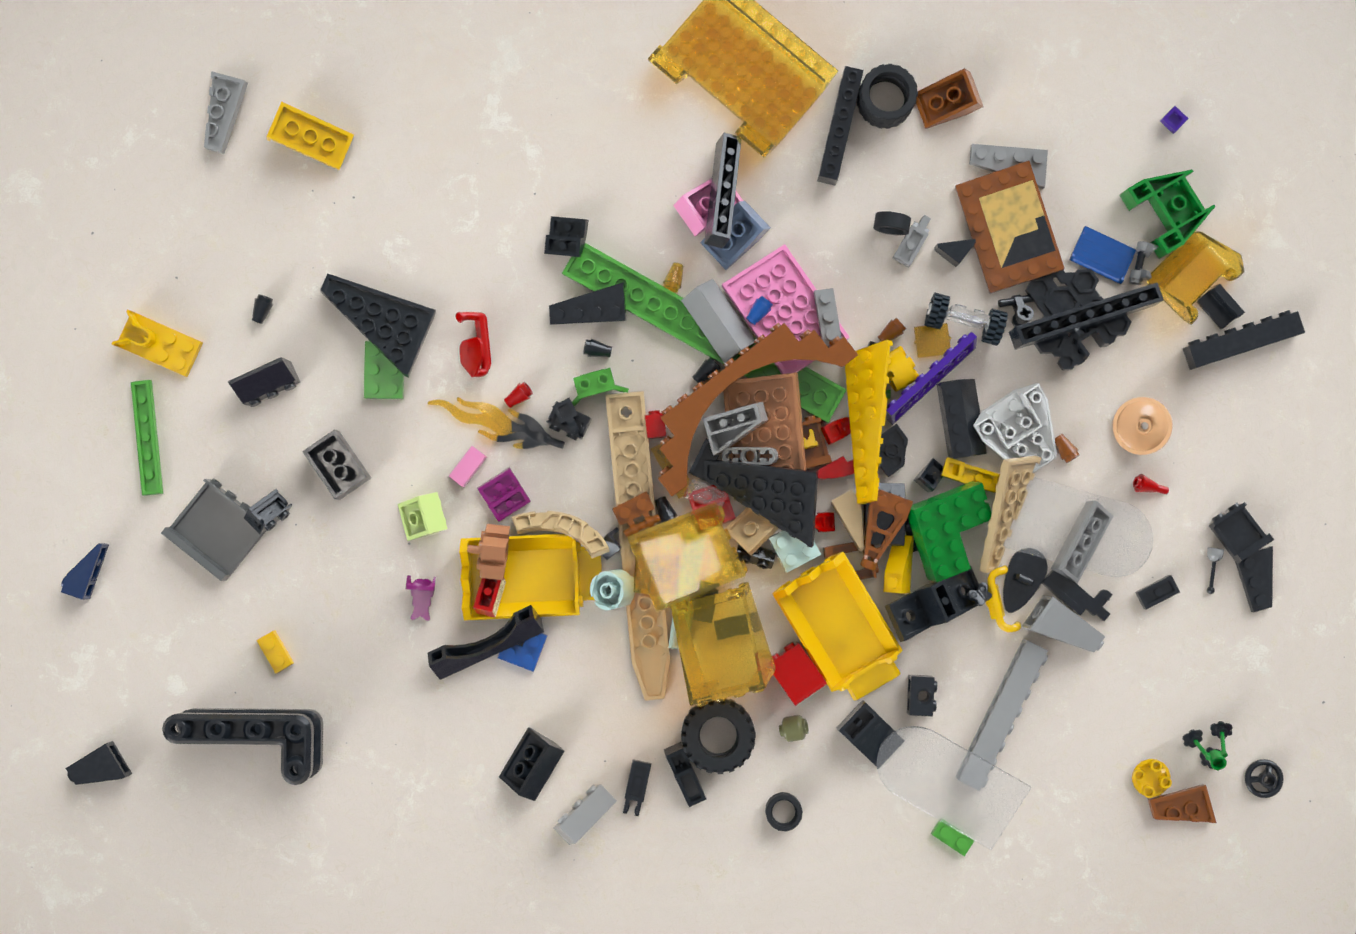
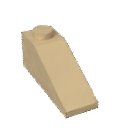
[831,489,864,553]

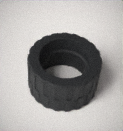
[857,64,918,129]

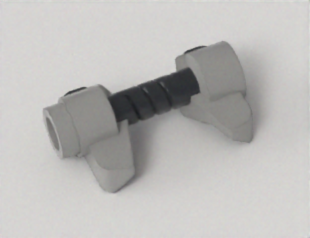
[1129,241,1159,285]

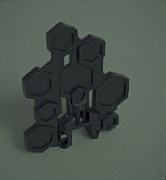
[1025,269,1131,370]

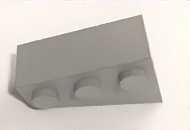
[703,402,768,456]
[554,784,616,845]

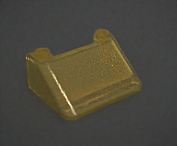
[1147,231,1245,325]

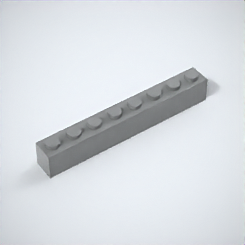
[955,639,1048,791]

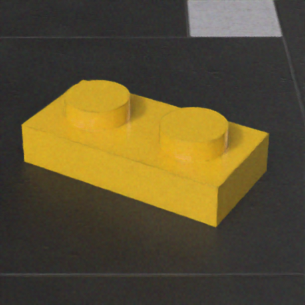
[256,630,294,673]

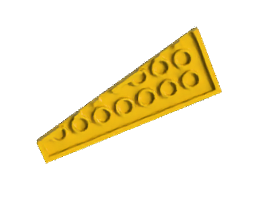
[845,340,893,504]

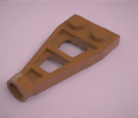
[860,489,913,571]

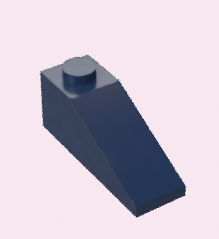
[61,543,109,600]

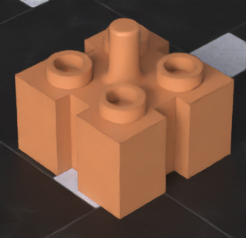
[467,524,510,580]

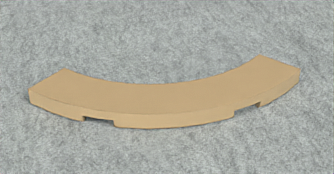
[511,511,610,558]

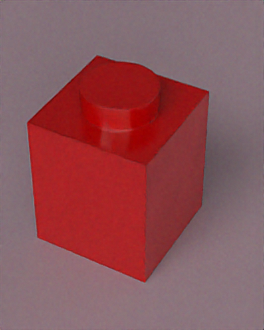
[645,410,667,439]

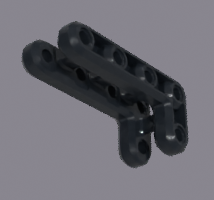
[162,708,323,785]

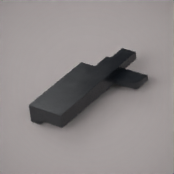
[1042,570,1113,621]

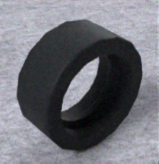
[873,211,911,235]
[765,792,803,832]

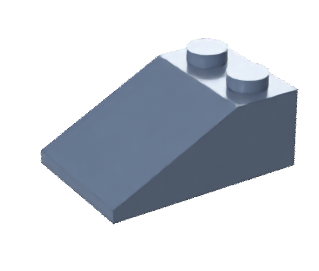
[700,201,771,270]

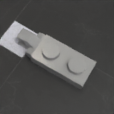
[892,215,931,268]

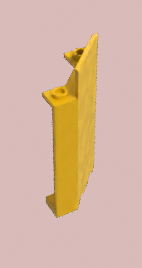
[459,534,602,621]
[772,552,903,701]

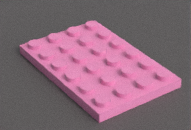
[722,244,850,374]

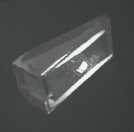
[683,479,727,511]

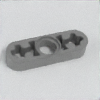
[722,447,778,465]

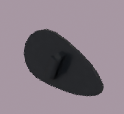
[1003,548,1048,613]

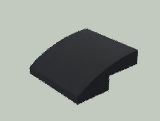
[544,216,589,257]

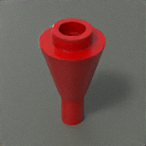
[1133,474,1169,495]

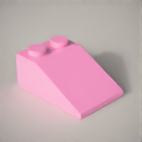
[673,178,743,236]

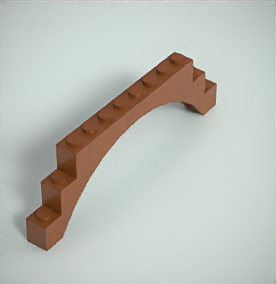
[658,322,858,496]

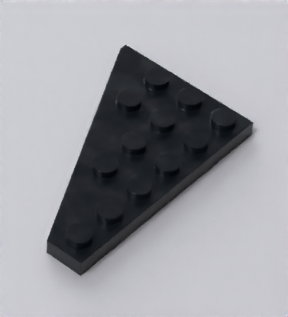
[320,273,436,378]
[703,459,818,548]

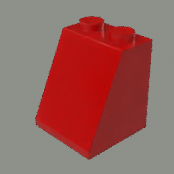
[766,642,827,706]

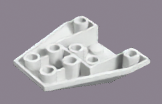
[973,383,1058,473]

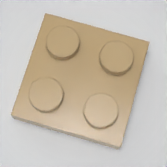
[724,507,778,555]

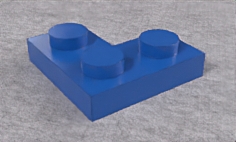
[498,633,548,672]

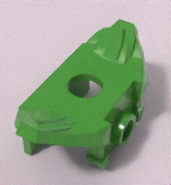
[572,368,629,406]

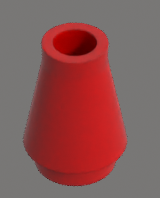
[504,382,533,408]

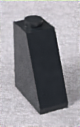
[65,741,132,785]

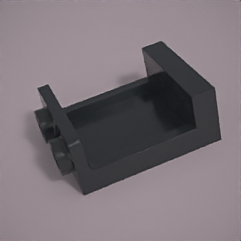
[1209,502,1274,564]

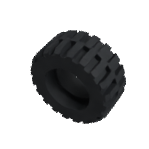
[681,697,756,774]

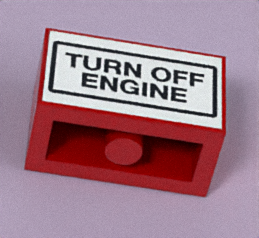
[473,578,506,618]

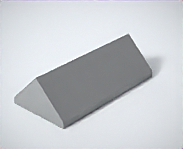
[681,279,755,363]
[1051,500,1113,583]

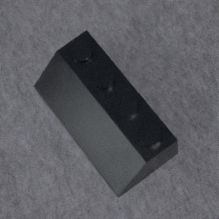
[937,379,987,459]

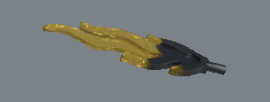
[428,397,565,449]

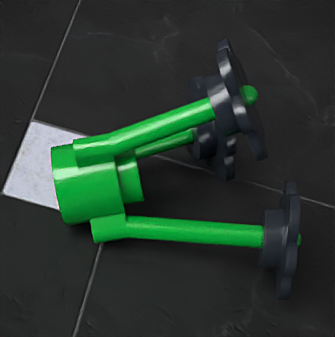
[1182,721,1233,771]

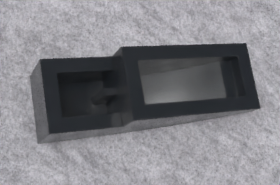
[664,742,707,807]

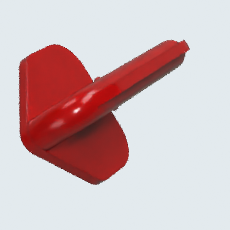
[455,312,491,377]

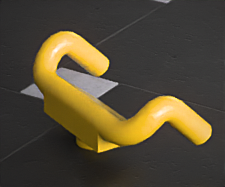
[986,565,1021,632]

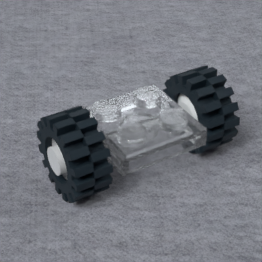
[924,292,1008,346]

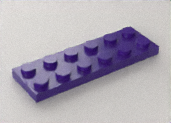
[886,332,977,425]

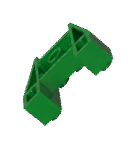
[1120,169,1215,259]

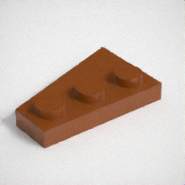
[1148,784,1217,823]

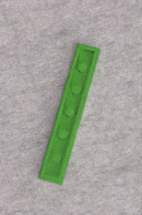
[131,380,163,496]

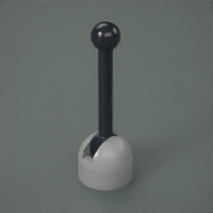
[1207,547,1224,594]

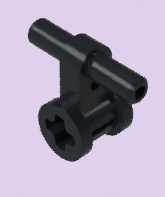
[998,294,1034,327]

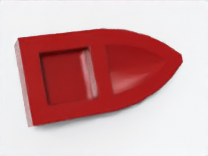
[820,417,851,445]
[815,512,835,532]

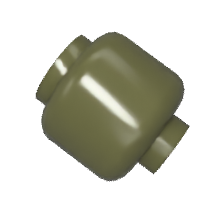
[779,715,809,742]

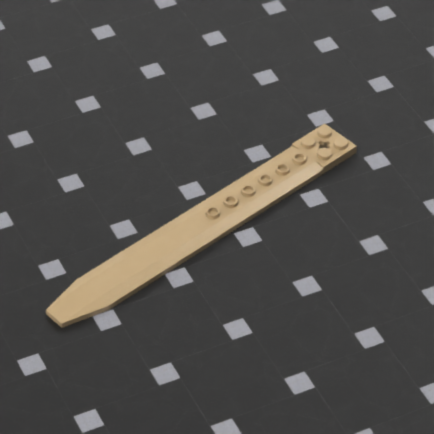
[605,391,670,701]

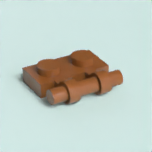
[612,491,661,538]

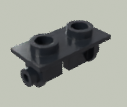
[734,544,776,569]

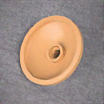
[1113,397,1173,455]

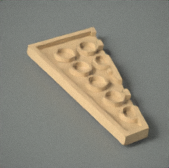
[979,456,1042,573]

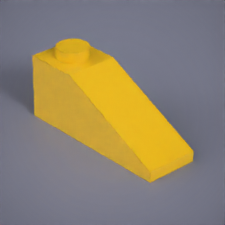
[883,535,914,594]

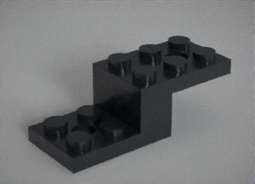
[885,566,986,642]

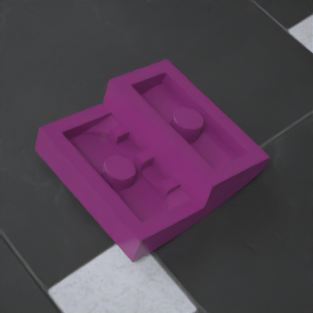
[477,467,531,522]

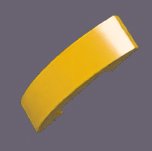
[941,457,1000,493]

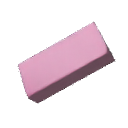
[449,446,487,487]

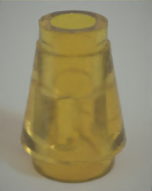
[663,262,684,292]

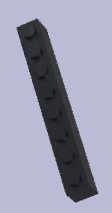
[1009,283,1164,350]

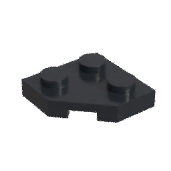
[879,424,908,477]

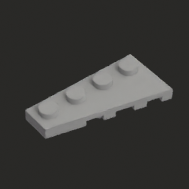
[204,71,248,154]
[969,144,1048,189]

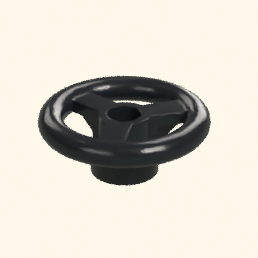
[1245,759,1284,798]

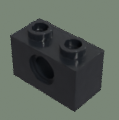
[907,674,937,717]

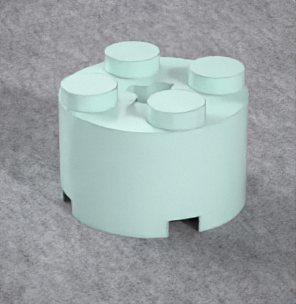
[590,569,636,610]

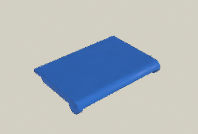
[1069,226,1136,284]

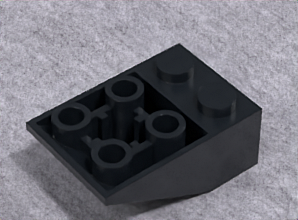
[836,700,905,768]

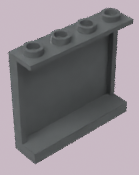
[161,478,267,581]

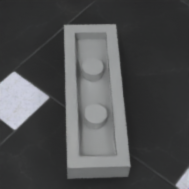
[813,288,841,347]

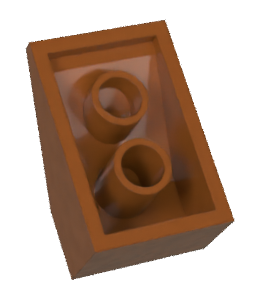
[916,68,984,129]

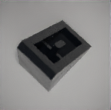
[934,239,976,267]
[914,458,943,492]

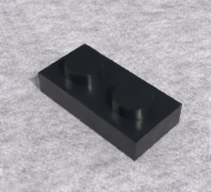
[1135,575,1180,610]

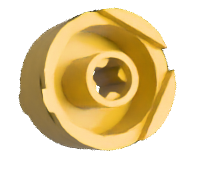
[887,346,919,392]

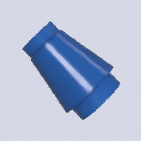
[746,296,773,325]

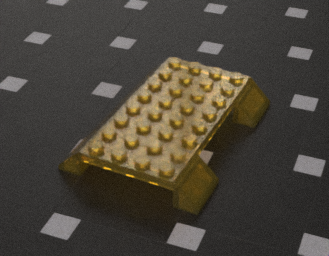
[648,0,838,158]

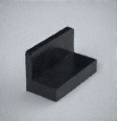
[1197,284,1245,329]
[689,438,719,482]

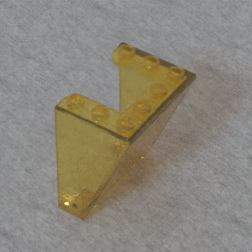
[627,502,748,613]
[671,582,776,707]

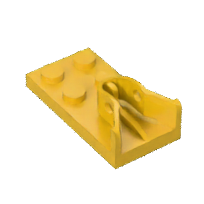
[266,101,354,170]
[111,309,203,377]

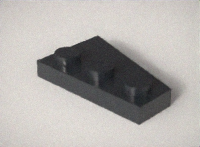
[1235,546,1273,612]

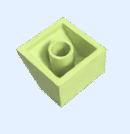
[397,492,447,541]

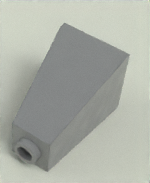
[1021,595,1105,652]

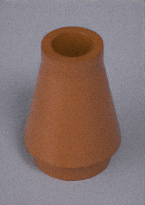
[878,318,906,342]
[1055,434,1079,463]

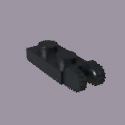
[623,759,652,817]

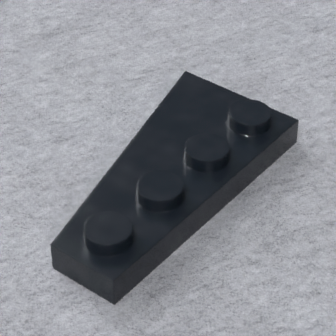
[549,282,626,325]

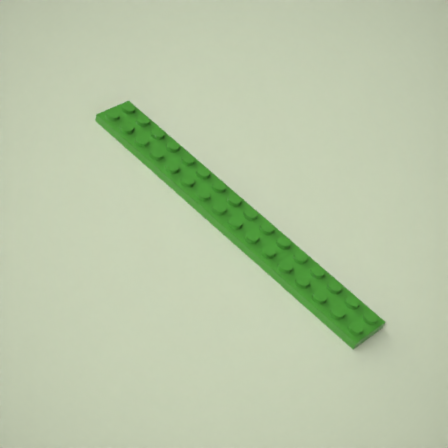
[562,243,847,423]

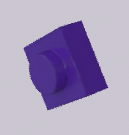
[1160,106,1189,134]

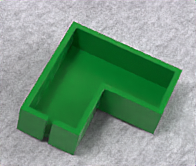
[908,481,992,583]

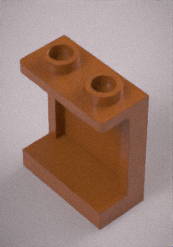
[802,415,832,469]

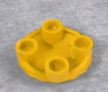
[1132,759,1172,798]

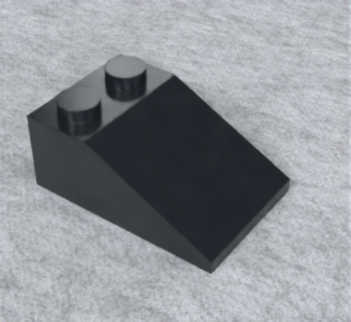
[864,483,905,546]

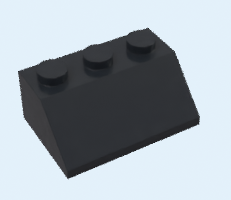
[228,357,300,407]
[499,727,565,801]

